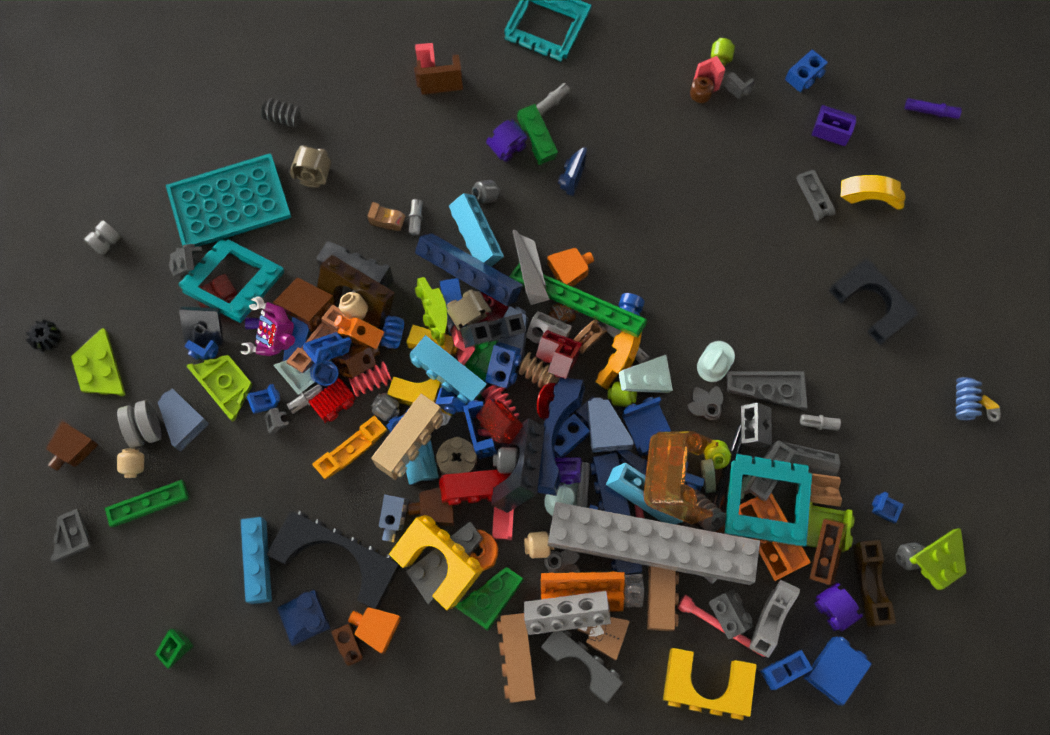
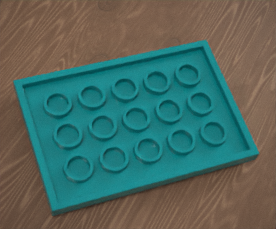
[165,153,292,247]

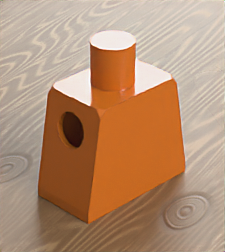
[547,248,594,287]
[334,315,384,349]
[348,607,401,654]

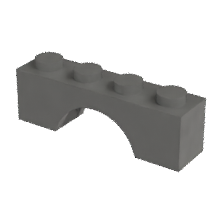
[541,630,623,703]

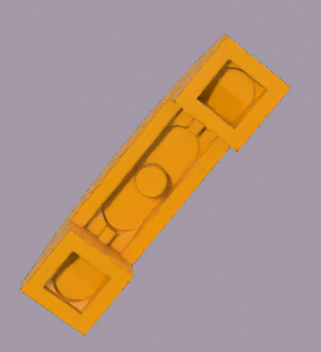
[312,415,387,479]

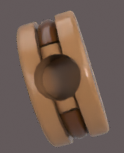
[573,319,607,354]

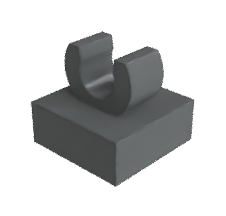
[265,408,289,434]

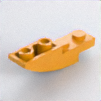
[595,331,642,390]

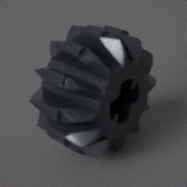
[25,319,62,352]

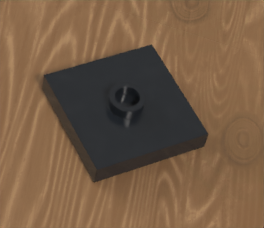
[179,307,224,345]

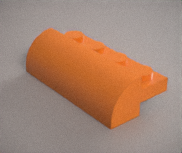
[739,493,811,581]
[541,572,625,611]

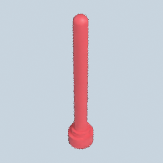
[677,594,766,657]

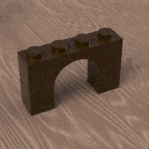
[317,255,395,330]

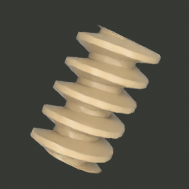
[519,352,560,388]

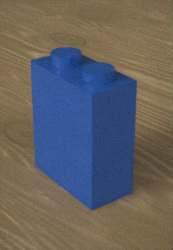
[803,637,872,705]

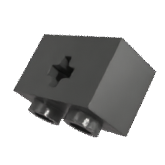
[741,403,772,448]

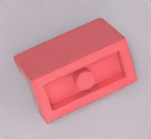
[415,43,436,68]
[694,56,725,92]
[450,325,475,365]
[492,507,514,540]

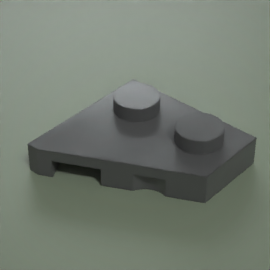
[50,509,92,563]

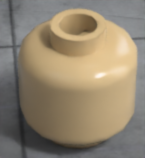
[339,292,368,320]
[117,448,144,478]
[524,531,554,559]

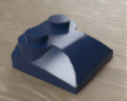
[558,147,587,196]
[277,590,331,646]

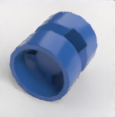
[619,293,645,316]
[310,361,338,386]

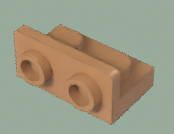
[797,473,842,507]

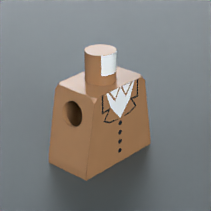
[577,617,630,661]

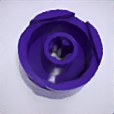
[486,119,528,162]
[814,582,863,632]

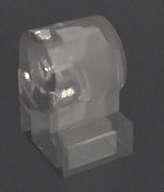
[624,574,644,607]

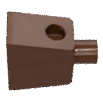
[331,345,380,378]
[46,421,99,471]
[408,487,454,526]

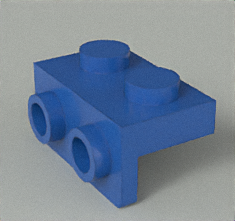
[303,332,352,364]

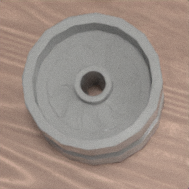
[117,399,162,449]

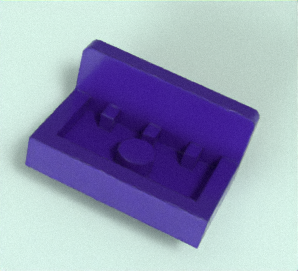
[555,458,582,485]

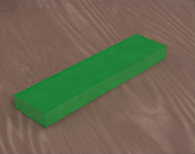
[105,480,189,527]

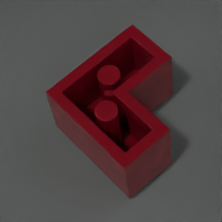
[535,330,582,379]

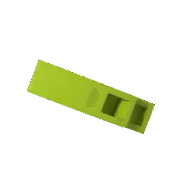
[415,277,447,346]

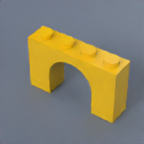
[387,325,458,406]
[389,515,484,610]
[663,648,756,720]

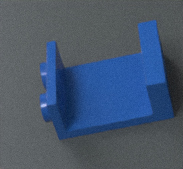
[622,397,679,458]
[463,400,498,460]

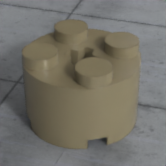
[290,146,331,188]
[446,289,492,331]
[436,437,477,475]

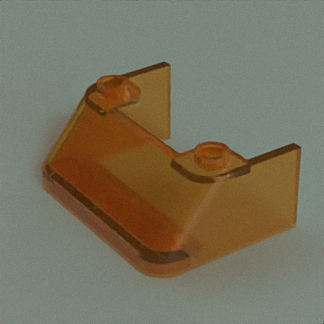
[644,431,719,524]

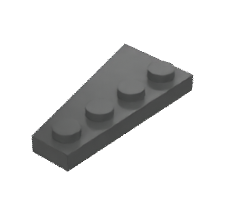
[726,371,807,410]
[406,522,484,605]

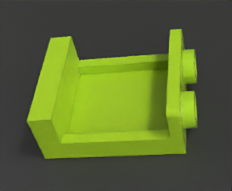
[806,502,854,552]

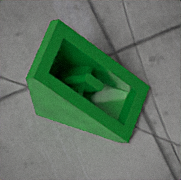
[155,628,194,669]

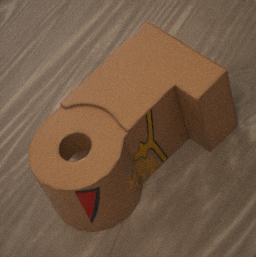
[367,202,405,231]

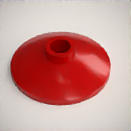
[537,382,557,420]

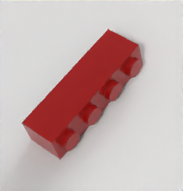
[439,470,511,505]

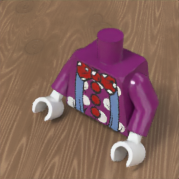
[241,297,295,356]

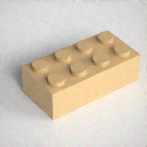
[371,394,443,480]

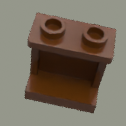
[414,55,463,95]
[273,277,336,332]

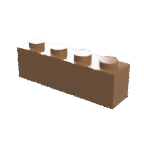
[647,566,679,631]
[497,613,535,703]

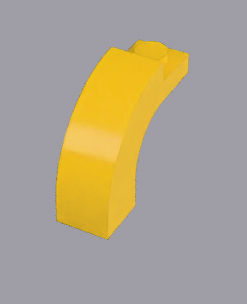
[841,175,905,210]

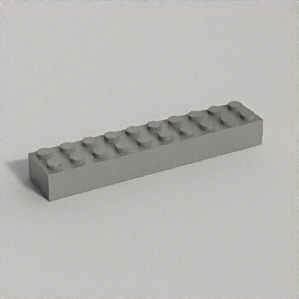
[547,502,760,585]

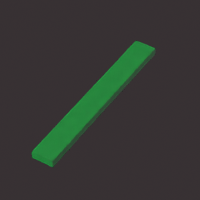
[509,264,647,338]

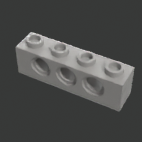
[524,591,611,635]

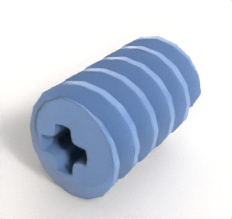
[956,377,982,420]

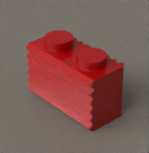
[309,378,356,423]

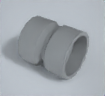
[84,220,121,256]

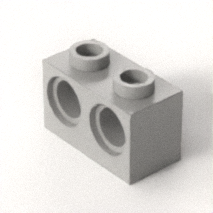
[526,311,572,344]

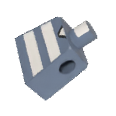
[379,495,410,542]

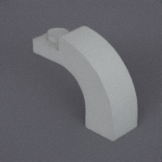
[749,580,800,658]

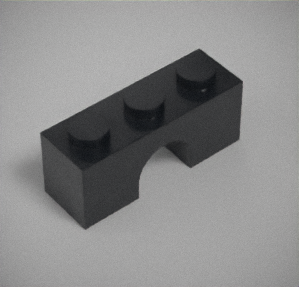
[460,313,526,348]

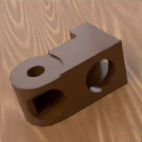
[331,623,364,666]

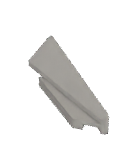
[513,230,549,305]

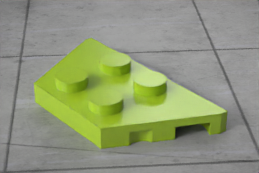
[71,328,126,396]
[187,355,253,422]
[909,528,966,590]

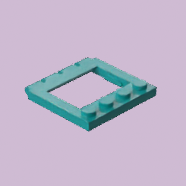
[504,0,592,62]
[178,239,284,323]
[724,454,812,547]

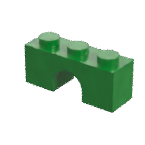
[517,104,558,165]

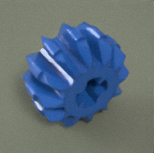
[380,316,405,349]

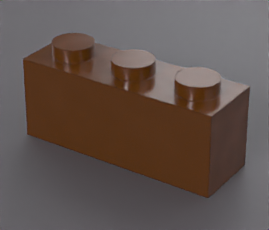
[810,518,848,585]

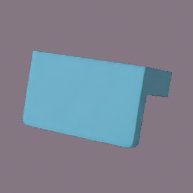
[406,441,439,485]

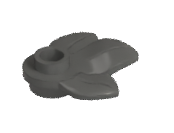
[687,386,724,421]
[544,550,580,573]

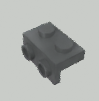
[169,244,202,276]
[709,589,754,639]

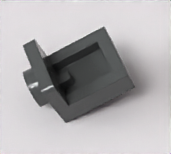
[725,72,754,99]

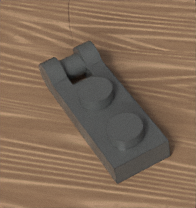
[796,169,835,221]

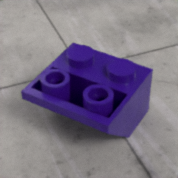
[811,105,856,146]

